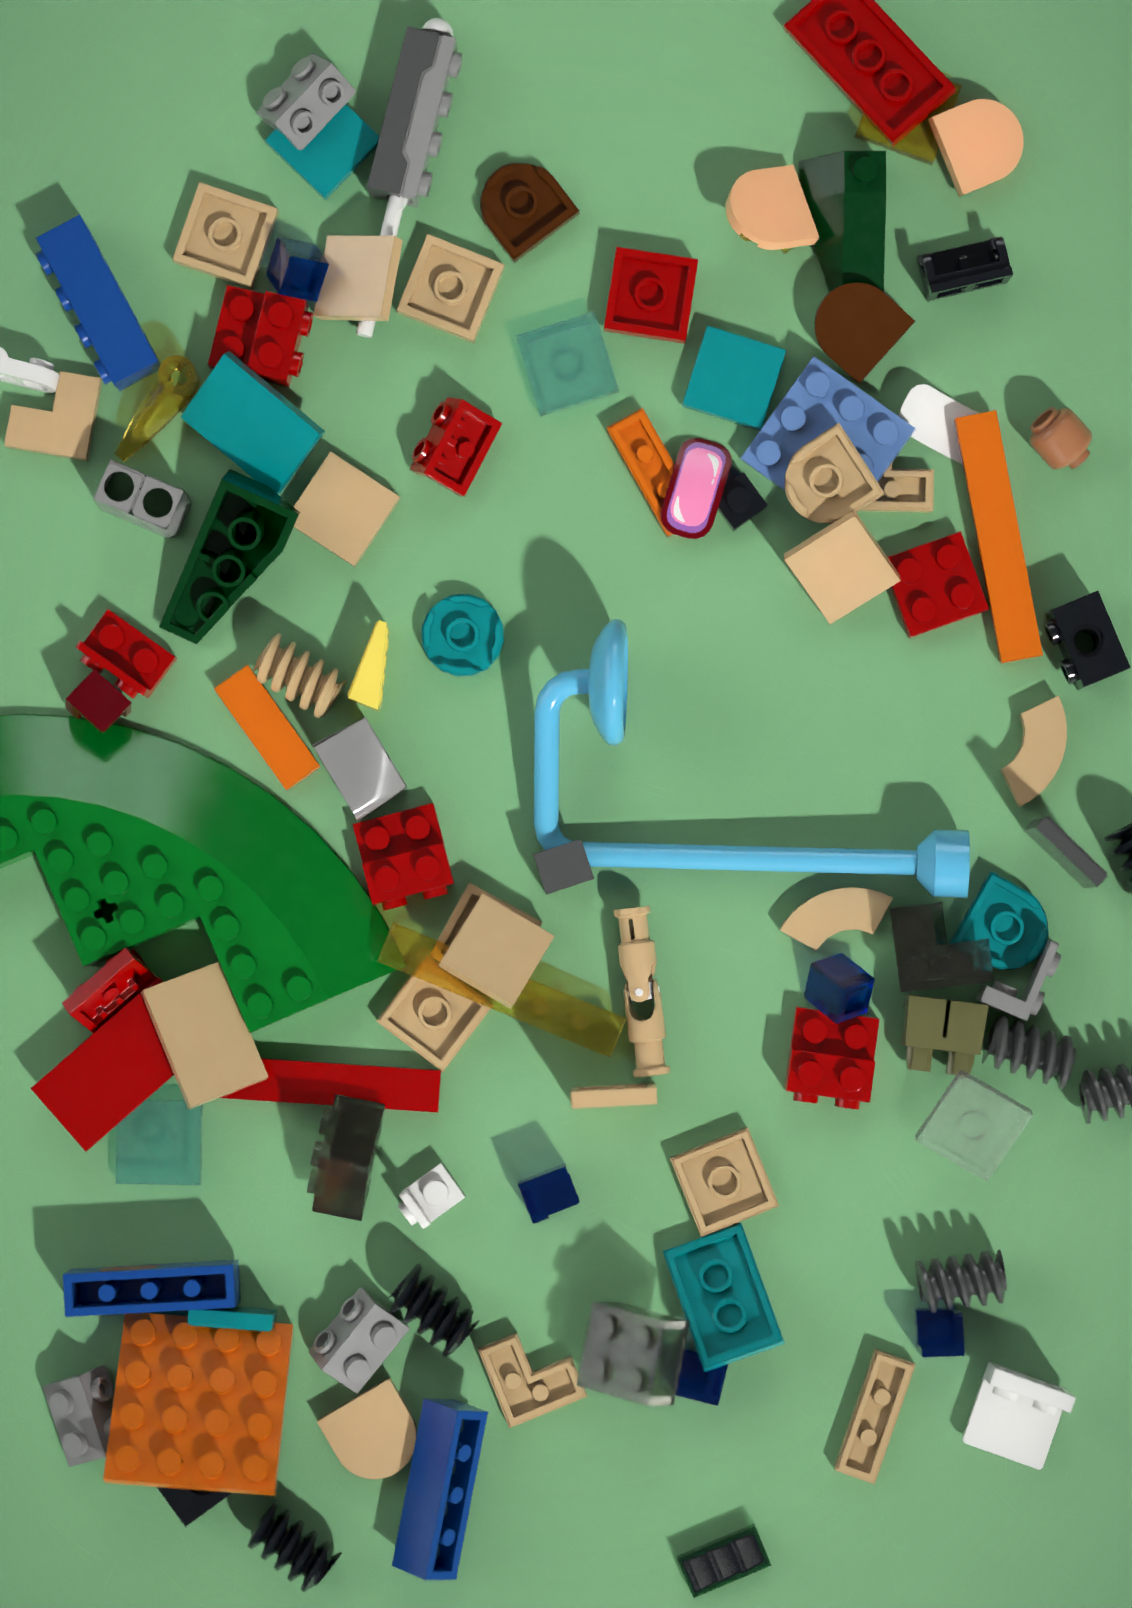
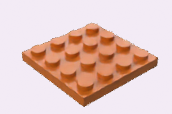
[103,1313,294,1496]

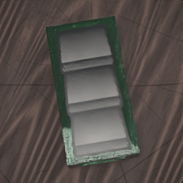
[677,1524,771,1598]

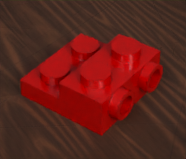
[208,285,313,387]
[352,803,455,911]
[784,1007,880,1110]

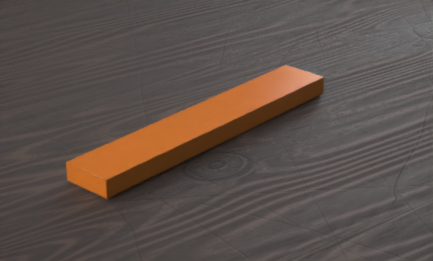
[954,410,1043,664]

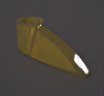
[114,355,200,461]

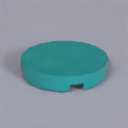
[421,594,504,677]

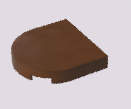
[480,163,580,263]
[814,282,915,384]

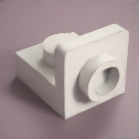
[398,1162,466,1229]

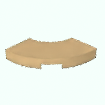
[1000,695,1067,807]
[779,887,893,951]

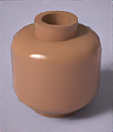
[1030,407,1092,469]

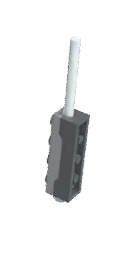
[356,18,463,338]

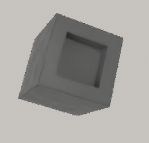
[533,840,594,895]

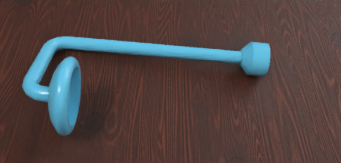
[534,619,970,898]

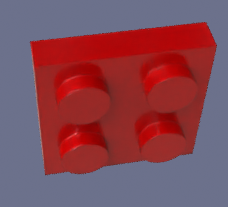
[603,247,699,344]
[888,531,989,639]

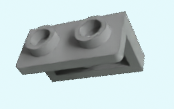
[256,53,356,150]
[309,1287,410,1394]
[42,1365,114,1467]

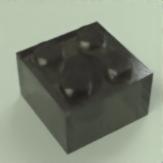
[577,1302,690,1406]

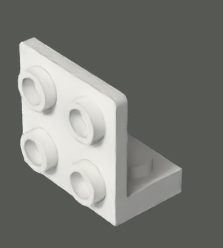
[962,1362,1076,1470]

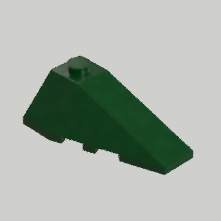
[799,151,886,292]
[159,469,300,644]

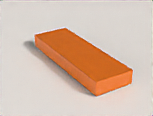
[606,408,675,538]
[214,665,321,791]

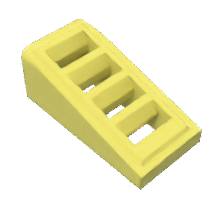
[347,620,389,712]

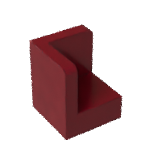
[65,669,132,733]

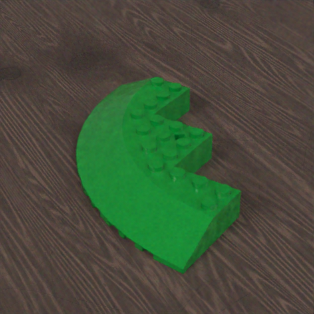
[0,714,408,1033]

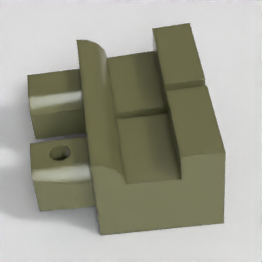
[901,994,989,1077]

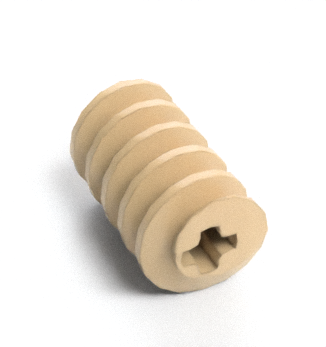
[253,632,347,719]

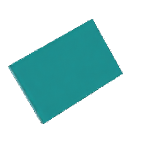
[180,351,325,495]
[663,1223,785,1372]

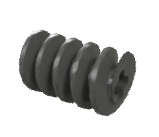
[982,1015,1076,1089]
[1079,1064,1132,1124]
[915,1249,1007,1313]

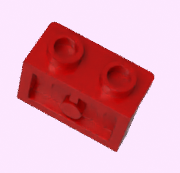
[410,397,503,497]
[75,609,177,699]
[62,947,157,1033]

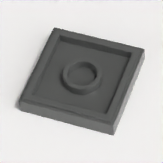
[1024,817,1108,888]

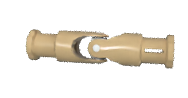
[613,906,671,1077]

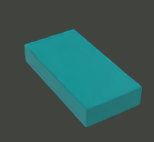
[187,1307,277,1332]

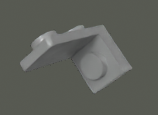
[975,940,1061,1021]

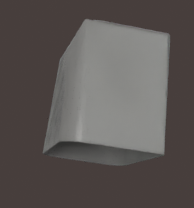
[93,460,191,538]
[313,717,407,820]

